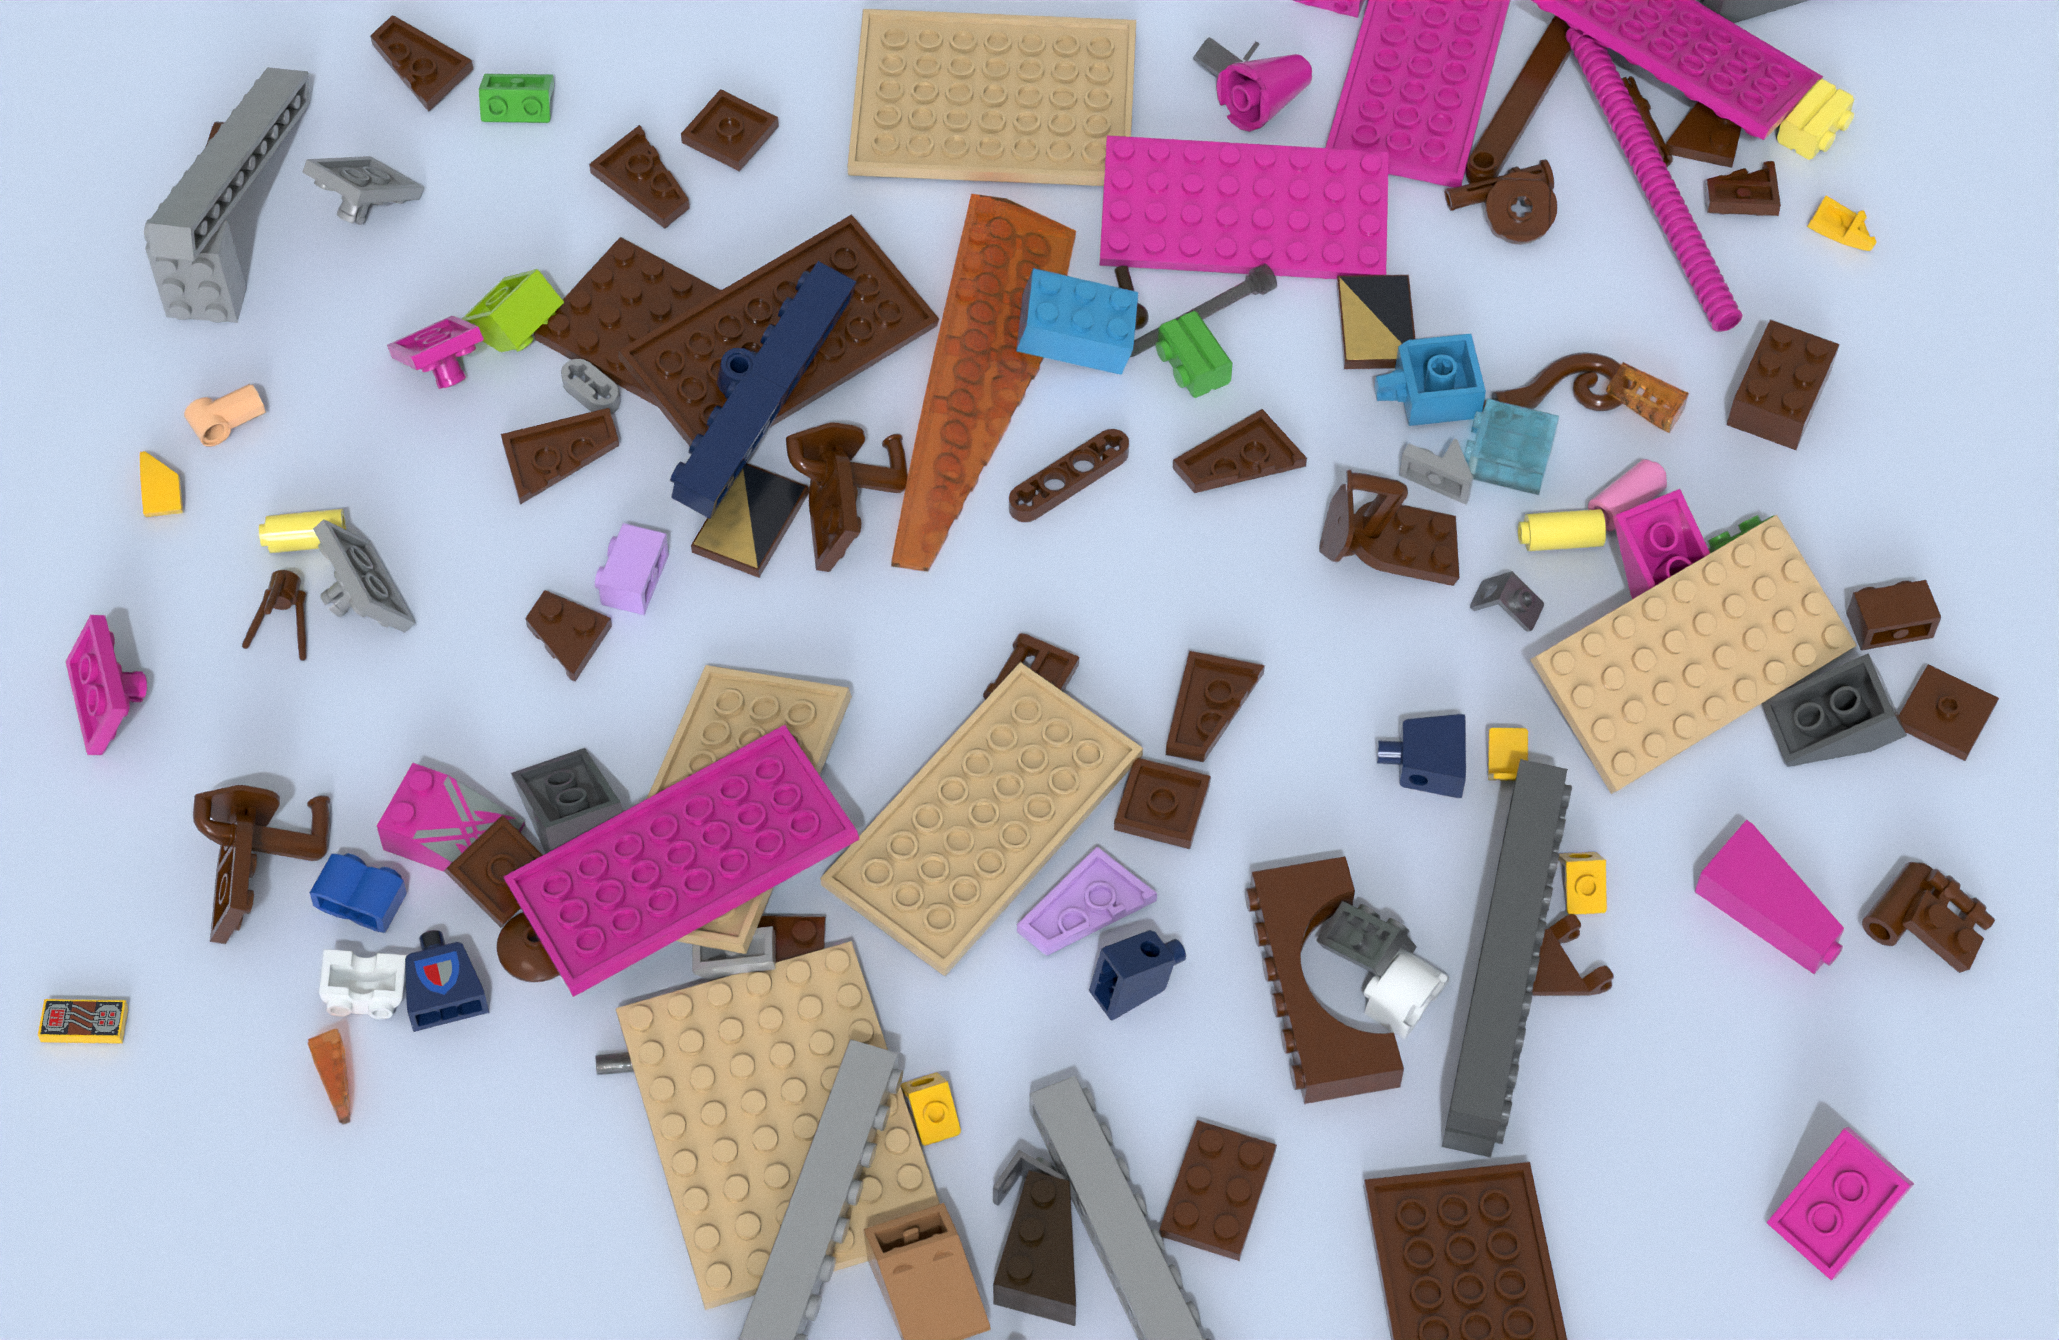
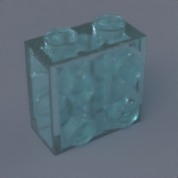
[1464,398,1560,495]

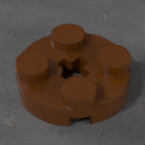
[1485,172,1557,245]

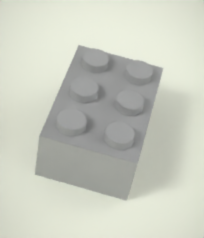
[145,220,246,323]

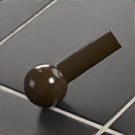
[1114,265,1149,330]

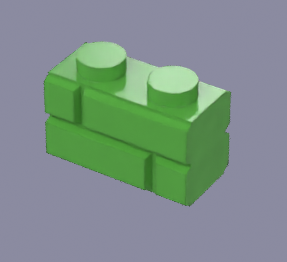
[1155,311,1233,398]

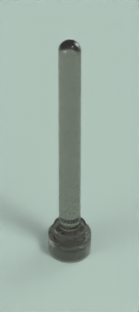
[1130,263,1277,357]

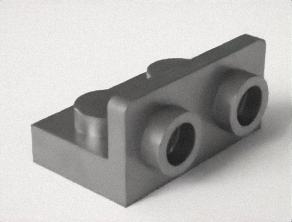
[1316,901,1417,977]

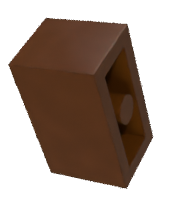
[1846,580,1941,651]

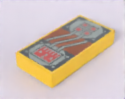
[38,999,129,1044]

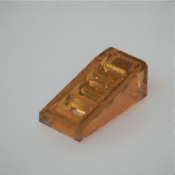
[1606,362,1689,433]
[307,1029,351,1125]

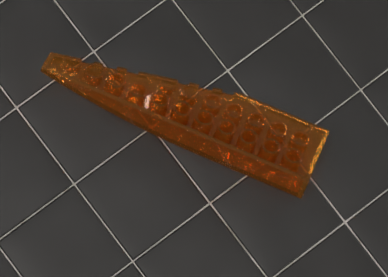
[891,194,1076,572]

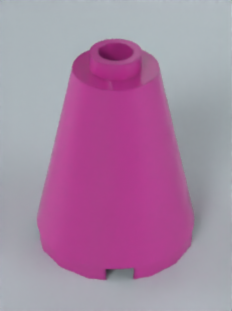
[1216,54,1312,132]

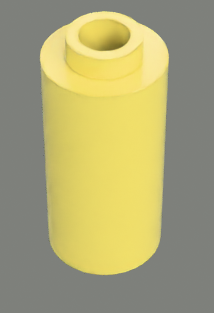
[259,509,346,553]
[1518,509,1606,551]

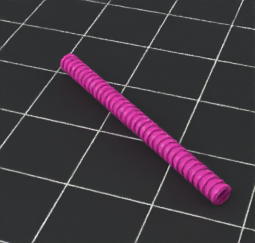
[1565,27,1743,332]

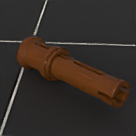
[1445,159,1554,211]

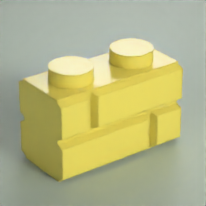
[1777,79,1854,160]

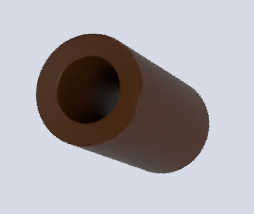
[1862,862,1935,946]

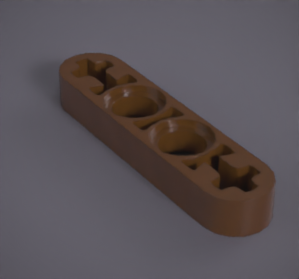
[1009,429,1129,523]

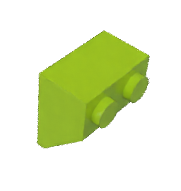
[462,269,564,352]

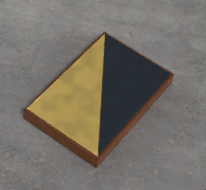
[1336,275,1415,369]
[691,463,809,578]

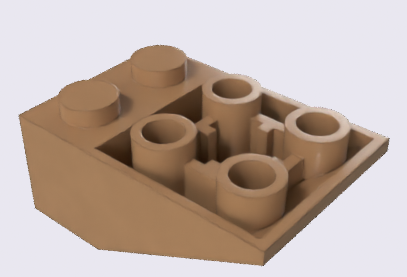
[863,1203,991,1340]

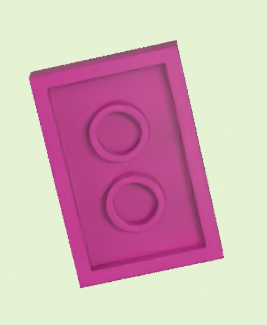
[387,316,484,389]
[65,614,147,755]
[1767,1127,1914,1280]

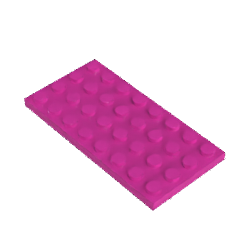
[1326,0,1511,187]
[1531,0,1823,140]
[1099,135,1389,279]
[504,725,860,997]

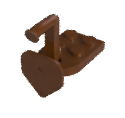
[786,422,908,572]
[1319,470,1460,586]
[193,785,331,944]

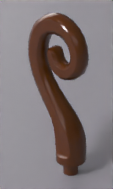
[1482,352,1631,421]

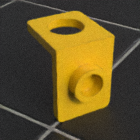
[1488,728,1528,781]
[1558,852,1607,914]
[900,1072,961,1146]

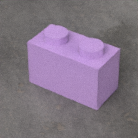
[595,523,669,615]

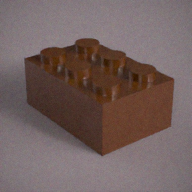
[1727,319,1840,450]

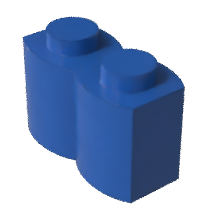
[309,853,407,933]

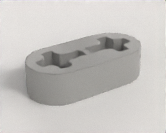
[561,359,620,414]

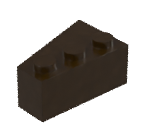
[993,1170,1076,1326]

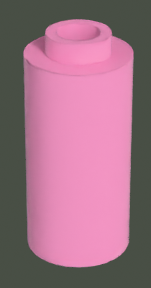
[1588,459,1667,531]

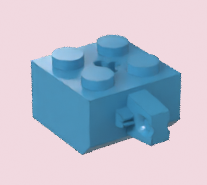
[1374,334,1486,426]

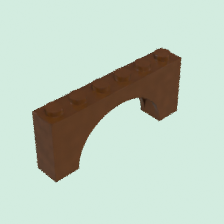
[1245,856,1404,1104]

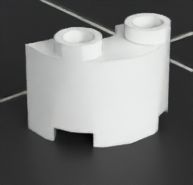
[1363,948,1449,1040]
[319,949,406,1019]

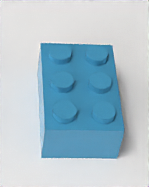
[1016,268,1138,375]

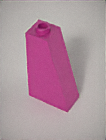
[1695,820,1844,974]

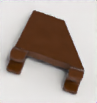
[1479,914,1614,996]

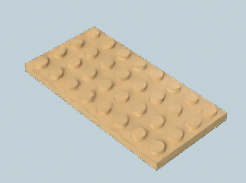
[1530,515,1857,794]
[821,662,1143,976]
[647,665,852,954]

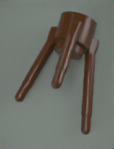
[242,570,307,661]

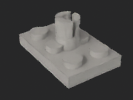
[303,156,424,225]
[313,519,415,633]

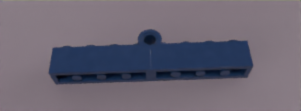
[670,261,856,519]

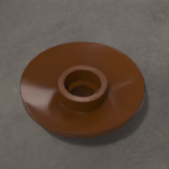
[497,912,560,982]

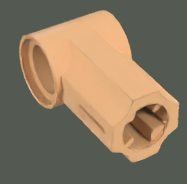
[184,384,266,447]

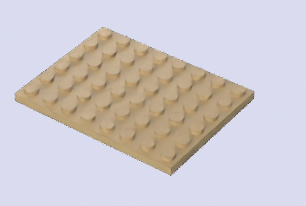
[847,9,1136,186]
[616,941,940,1310]

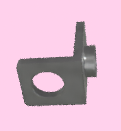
[1193,37,1260,77]
[1470,571,1544,632]
[993,1150,1067,1206]

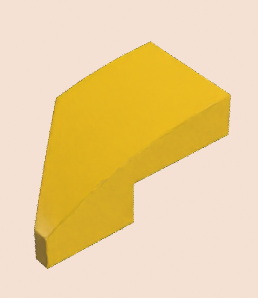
[1807,195,1877,251]
[139,451,184,517]

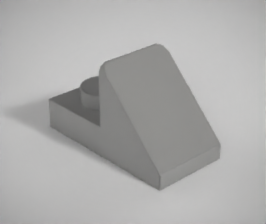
[1399,439,1473,505]
[692,926,776,981]

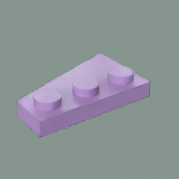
[1017,847,1157,956]

